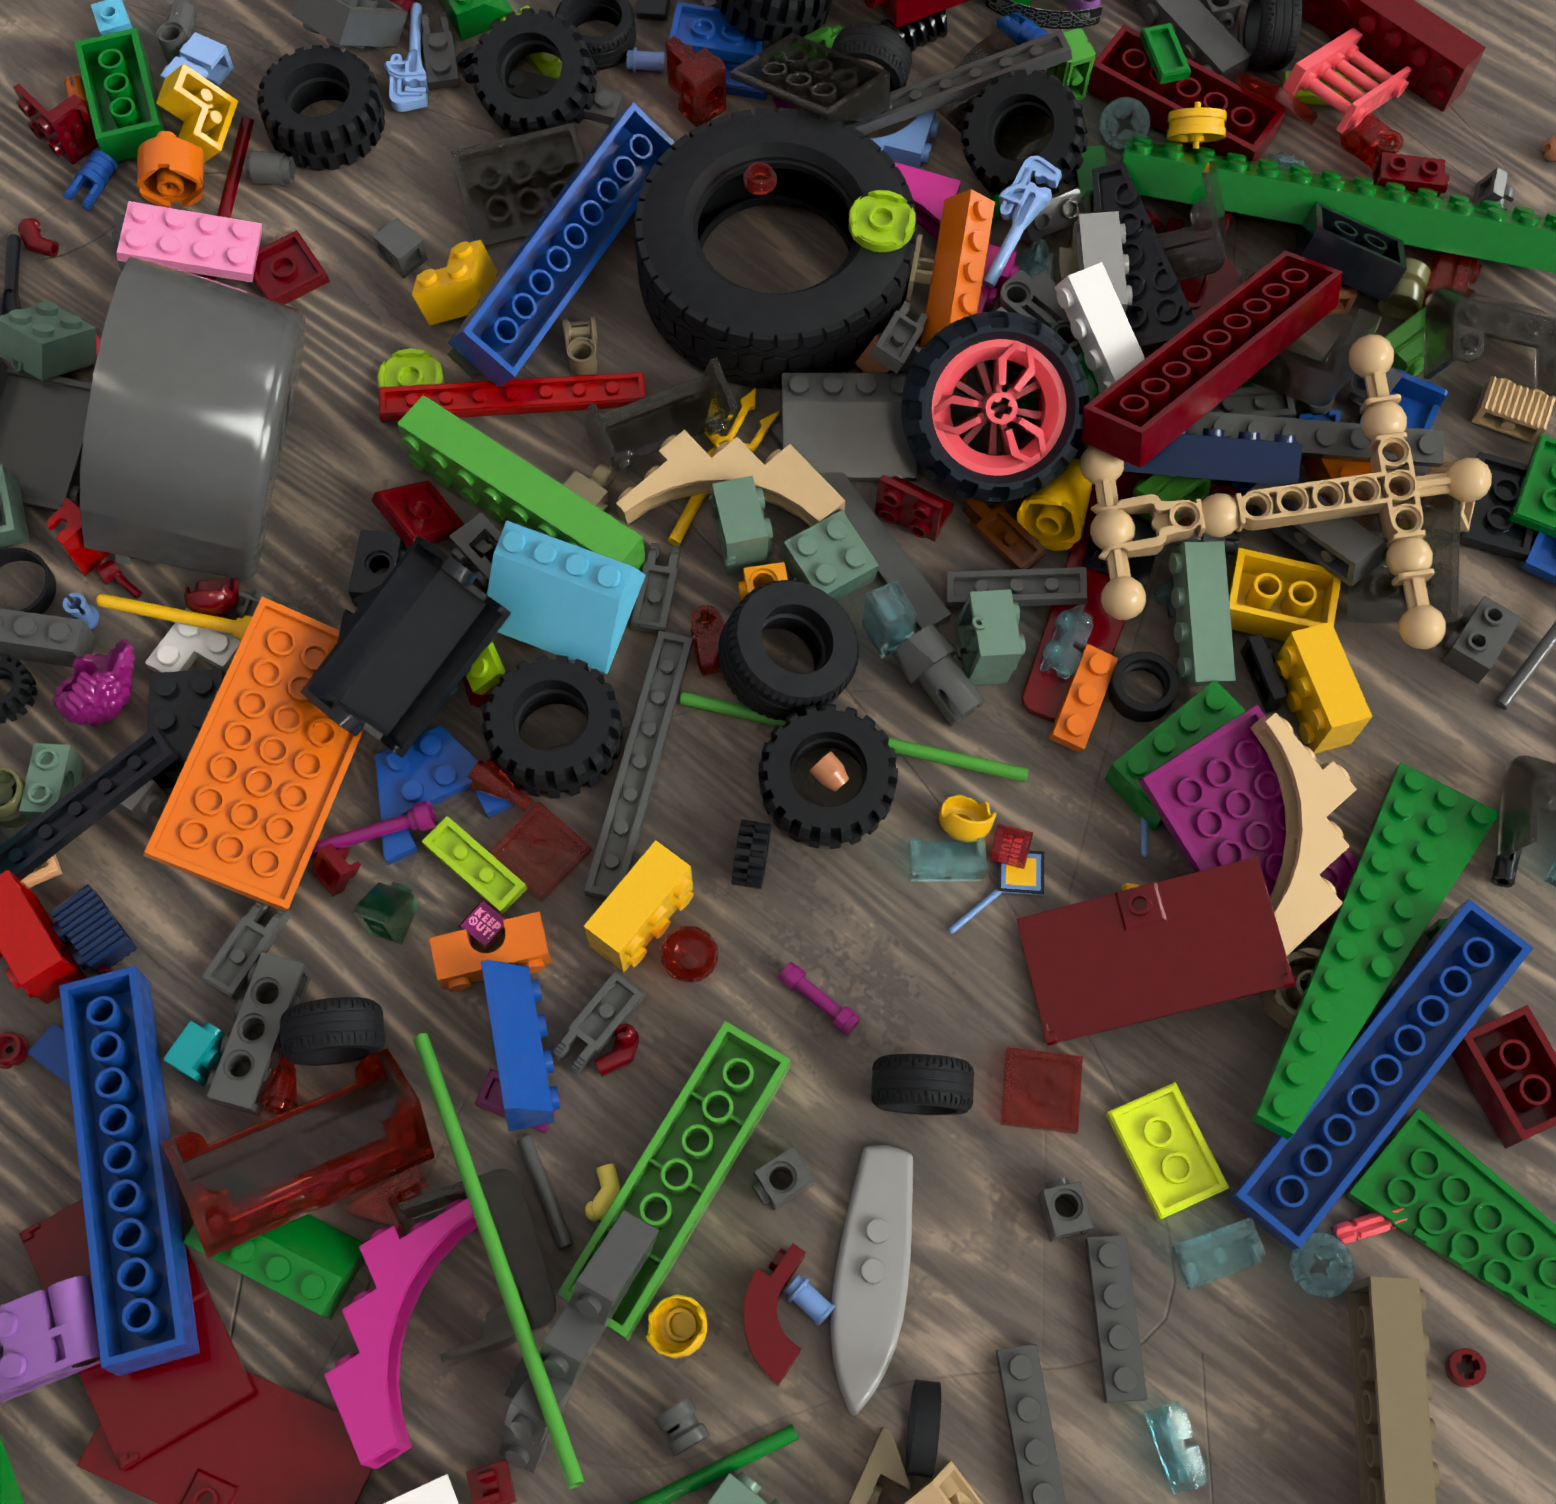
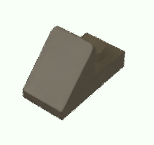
[847,1427,911,1504]

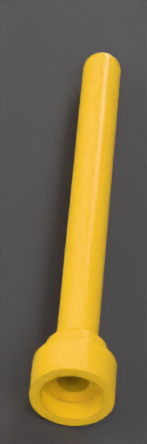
[95,593,252,642]

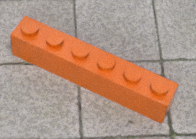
[920,189,995,391]

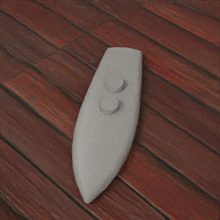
[830,1145,913,1416]

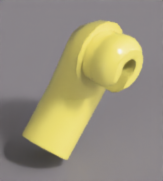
[585,1163,621,1222]

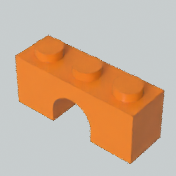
[429,911,552,992]

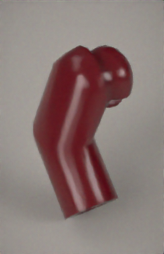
[18,218,59,257]
[594,1024,639,1077]

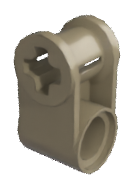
[563,316,599,376]

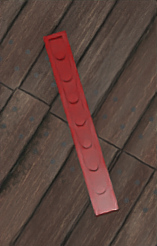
[379,372,647,422]

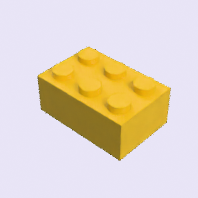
[1227,548,1341,642]
[1274,622,1372,754]
[584,840,694,973]

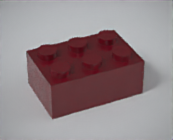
[1452,1005,1556,1149]

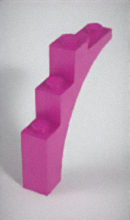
[895,162,1019,314]
[324,1198,478,1469]

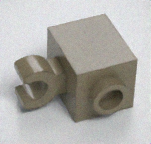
[563,463,613,514]

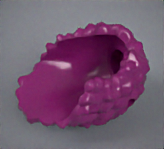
[52,639,136,727]

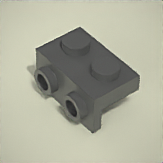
[1019,188,1085,244]

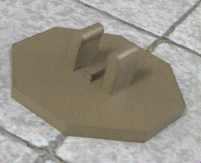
[906,234,935,303]

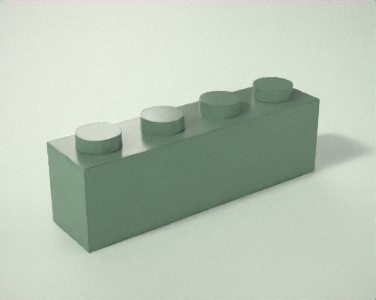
[1168,541,1236,687]

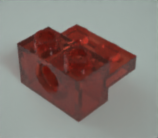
[665,35,727,128]

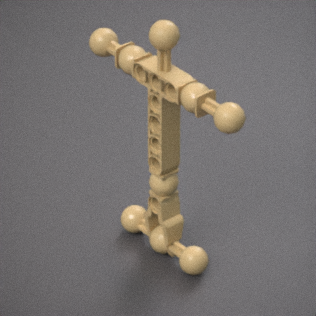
[1080,334,1492,650]

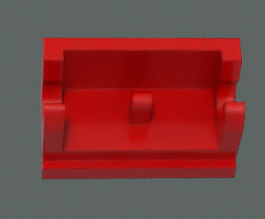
[46,498,110,576]

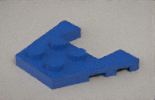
[375,725,518,865]

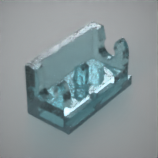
[909,838,987,881]
[1171,1217,1266,1290]

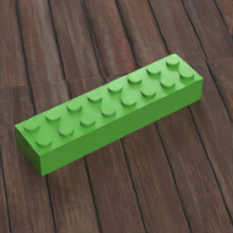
[397,395,646,572]
[557,1021,791,1341]

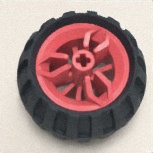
[901,311,1089,502]

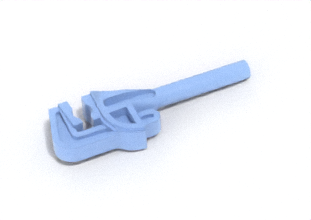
[384,3,429,112]
[982,156,1062,288]

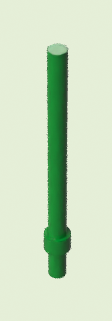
[630,1424,799,1504]

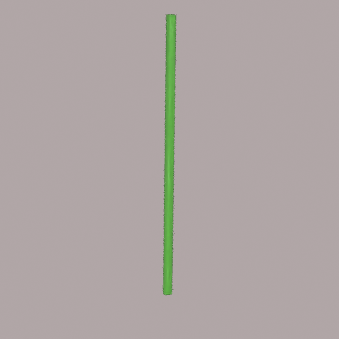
[413,1033,585,1489]

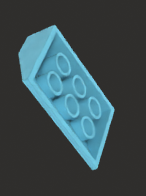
[487,520,646,674]

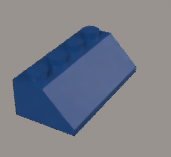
[481,960,560,1131]

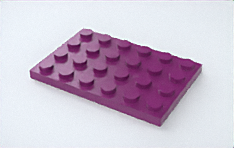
[1138,704,1357,938]

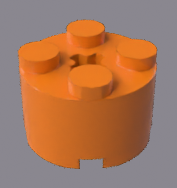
[137,131,204,208]

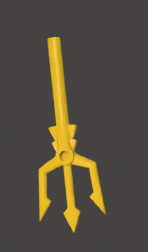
[668,387,781,546]

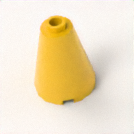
[1017,459,1092,551]

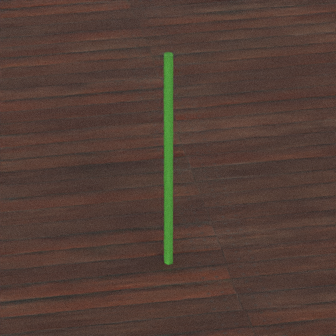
[680,691,1029,783]

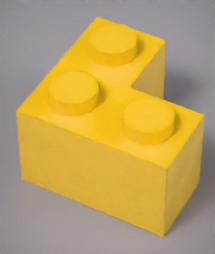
[156,63,238,163]
[412,239,498,326]

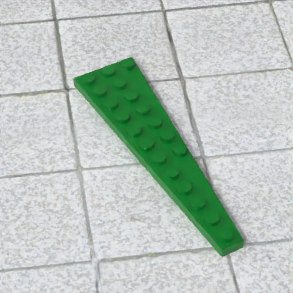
[1252,763,1500,1140]
[1345,1108,1556,1330]

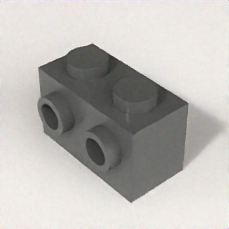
[1441,596,1522,684]

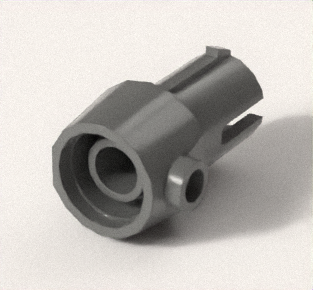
[893,624,985,727]

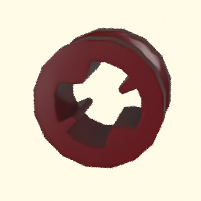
[1445,1348,1486,1388]

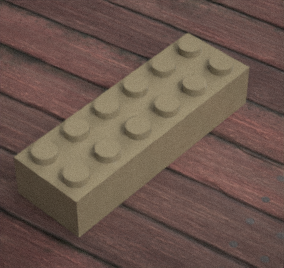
[1347,1276,1440,1504]

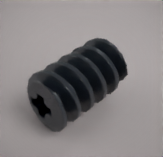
[880,10,948,52]

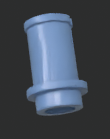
[627,47,665,73]
[63,593,99,630]
[783,1274,835,1326]

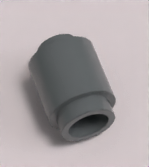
[245,151,295,186]

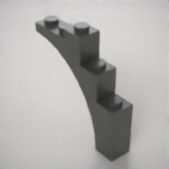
[499,1211,659,1474]

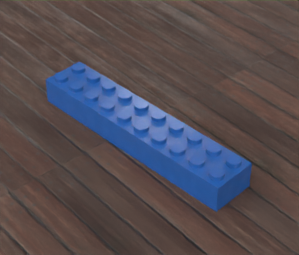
[448,102,675,387]
[1228,899,1533,1250]
[59,966,200,1376]

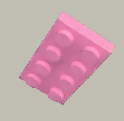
[116,201,262,282]

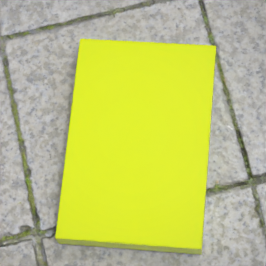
[1106,1082,1229,1221]

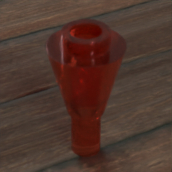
[468,758,533,812]
[259,1054,298,1115]

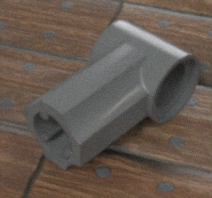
[156,0,197,63]

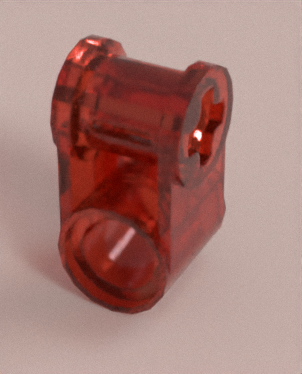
[1340,113,1404,170]
[691,605,724,677]

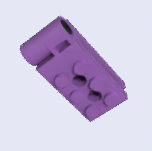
[0,1276,101,1404]

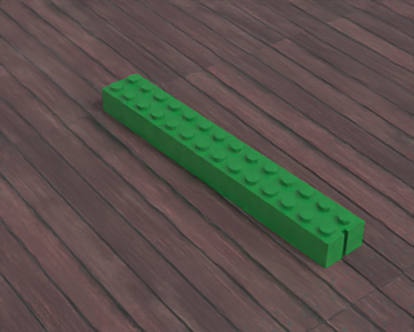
[1120,135,1556,273]

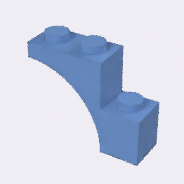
[870,109,940,169]

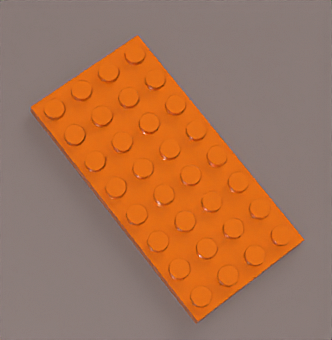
[143,597,364,912]

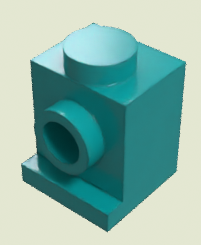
[163,1021,225,1087]

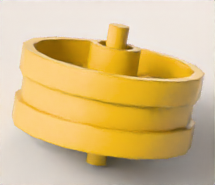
[1167,102,1227,149]

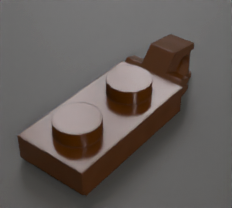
[962,498,1047,569]

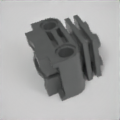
[984,269,1083,384]

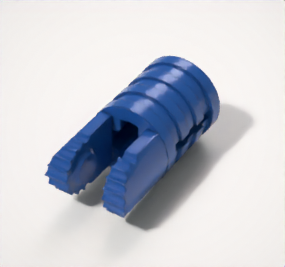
[996,12,1048,46]
[62,149,118,212]

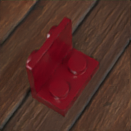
[13,84,100,165]
[875,475,954,542]

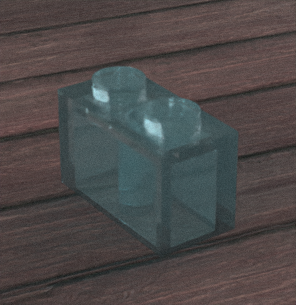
[862,580,917,658]

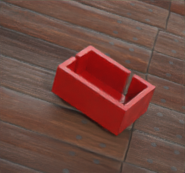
[0,870,86,1004]

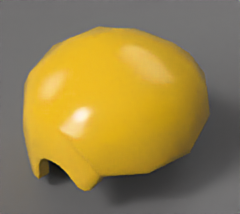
[938,795,997,843]
[646,1294,707,1359]

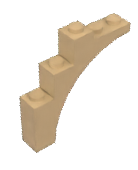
[616,429,845,527]
[1250,712,1357,956]

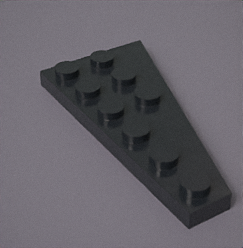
[1092,162,1196,351]

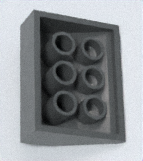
[780,373,917,481]

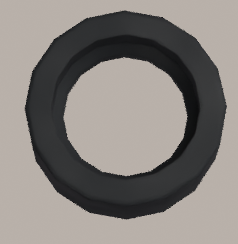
[1108,652,1179,722]

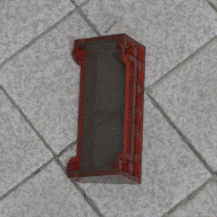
[161,1048,435,1259]

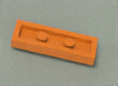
[1048,644,1119,753]

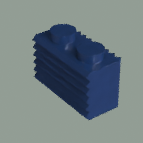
[50,884,137,975]

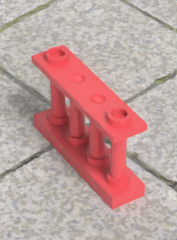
[1281,28,1412,133]

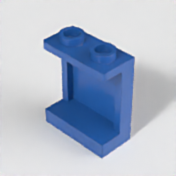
[1358,369,1448,429]

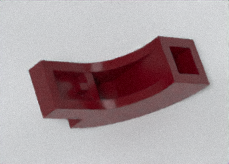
[743,1243,806,1386]

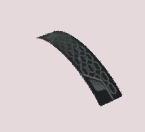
[985,0,1103,29]

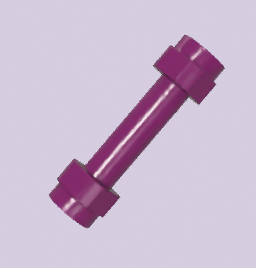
[777,962,861,1036]

